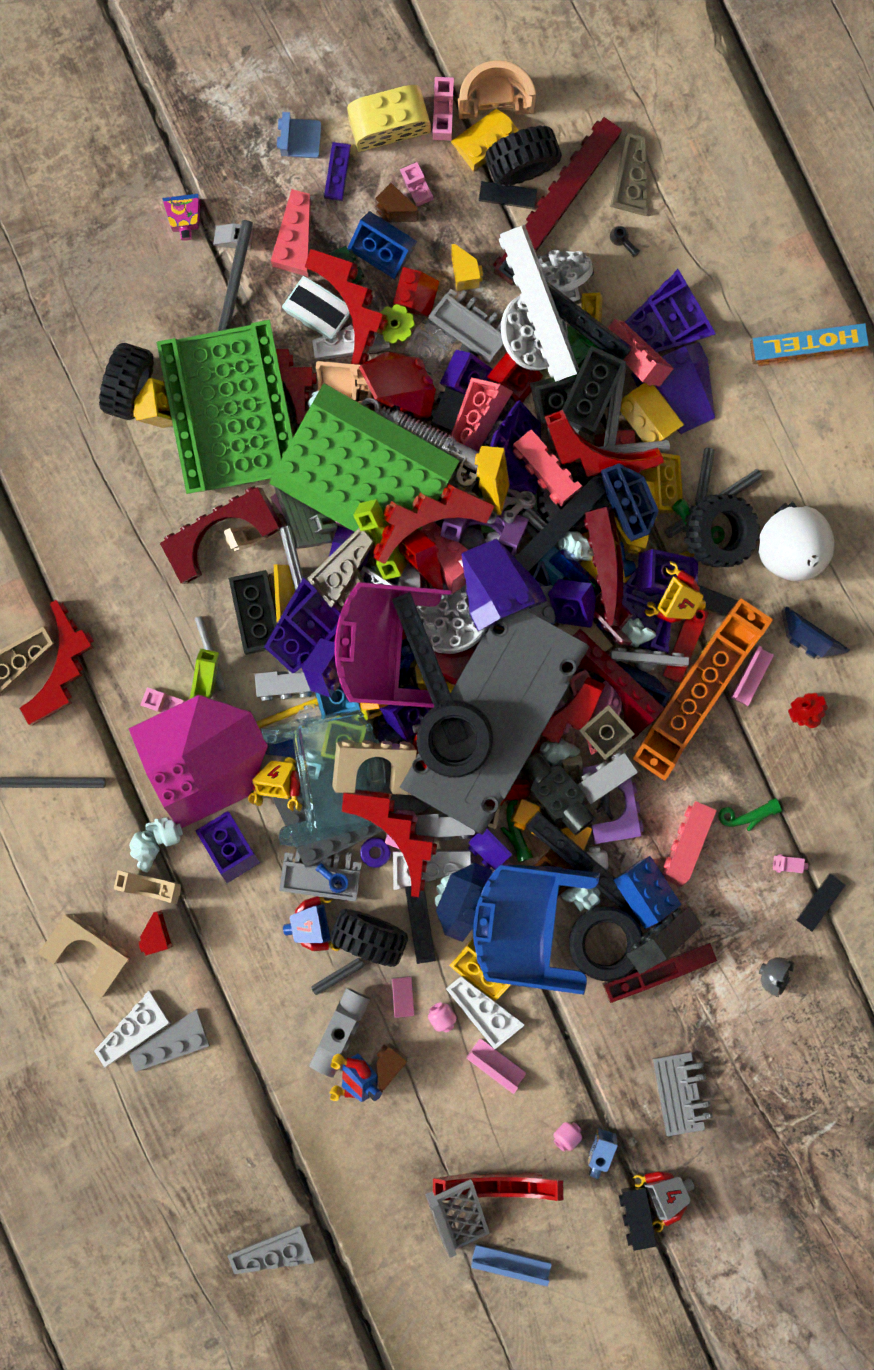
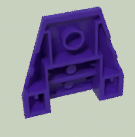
[631,342,715,434]
[490,400,541,495]
[461,538,547,631]

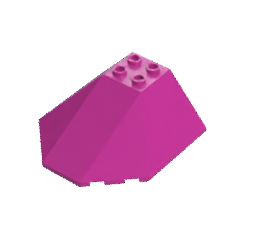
[129,695,268,828]

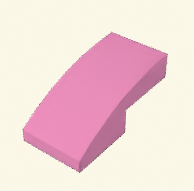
[400,162,434,207]
[141,687,185,713]

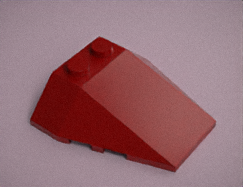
[359,351,436,418]

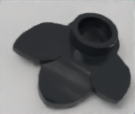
[372,715,402,744]

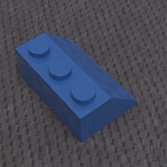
[347,211,417,279]

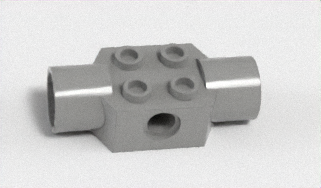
[309,988,371,1078]

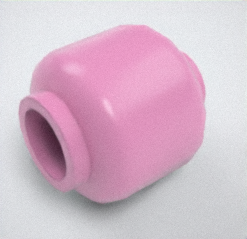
[428,1002,457,1032]
[554,1122,582,1152]

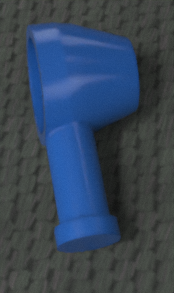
[620,542,636,577]
[316,863,348,894]

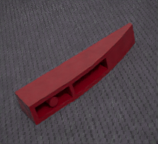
[584,507,623,627]
[602,943,717,1003]

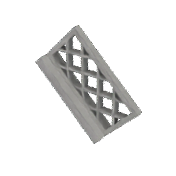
[425,1179,490,1258]

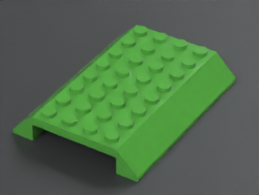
[156,320,293,494]
[269,383,460,557]

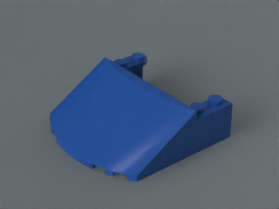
[473,865,600,995]

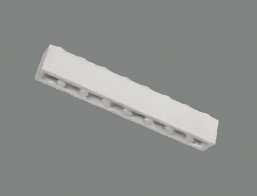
[499,224,580,382]

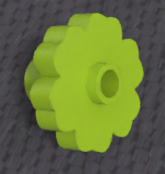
[378,304,415,344]

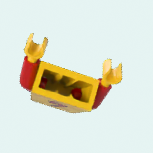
[645,561,706,623]
[248,757,302,811]

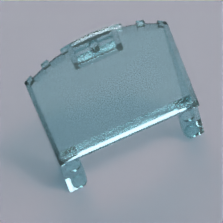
[261,710,386,847]

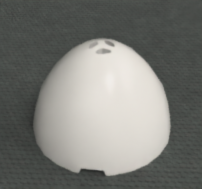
[758,506,835,581]

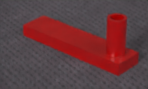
[662,609,709,683]

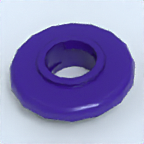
[360,837,391,868]

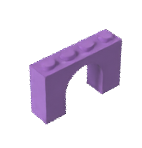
[440,510,529,557]
[583,763,644,844]

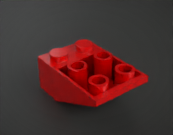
[398,529,444,590]

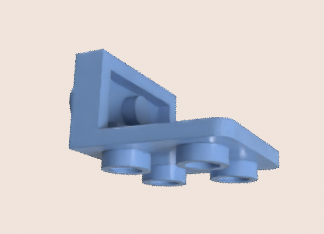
[277,112,321,158]

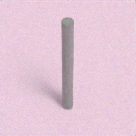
[195,616,226,691]

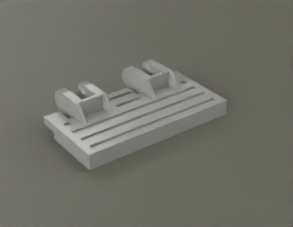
[428,289,504,363]
[274,487,337,549]
[279,850,361,901]
[652,1052,713,1136]

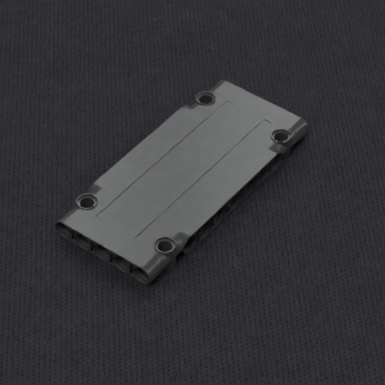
[399,609,590,835]

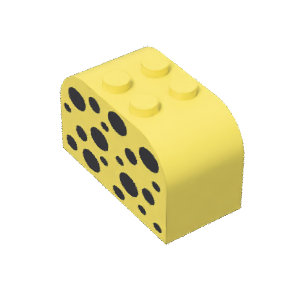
[347,85,431,152]

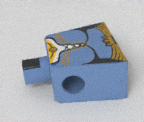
[588,1128,617,1179]

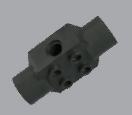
[520,753,596,835]

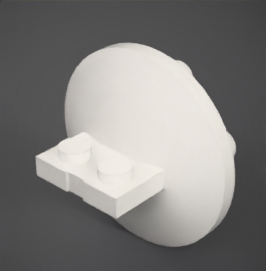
[519,250,593,301]
[501,296,568,370]
[416,584,488,654]

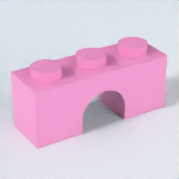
[433,77,454,141]

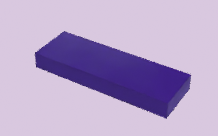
[324,142,351,201]

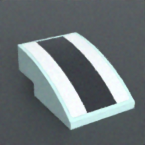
[282,276,350,341]

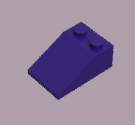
[637,549,698,595]
[195,811,260,883]

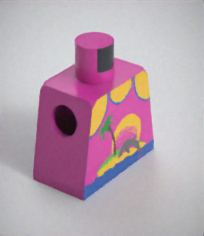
[162,194,201,241]

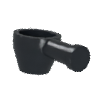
[610,226,640,258]

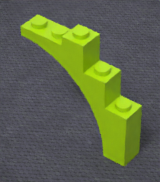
[189,648,219,699]

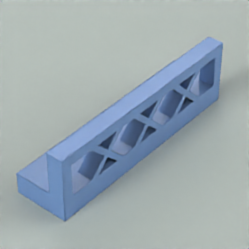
[471,1244,552,1287]

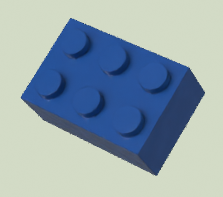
[613,856,682,929]

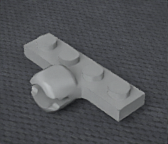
[609,648,689,673]

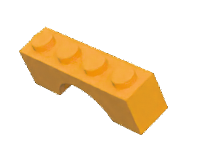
[510,799,592,850]

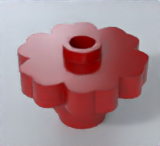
[788,693,828,728]

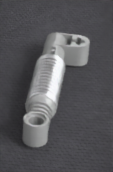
[361,398,479,488]

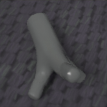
[596,792,613,820]

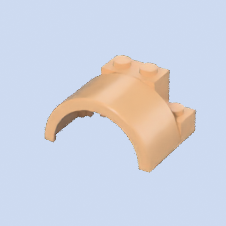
[458,60,536,119]
[316,361,374,411]

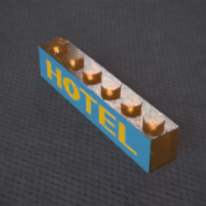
[750,323,869,366]

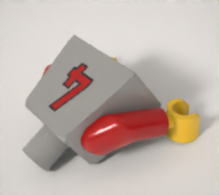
[633,1171,694,1232]

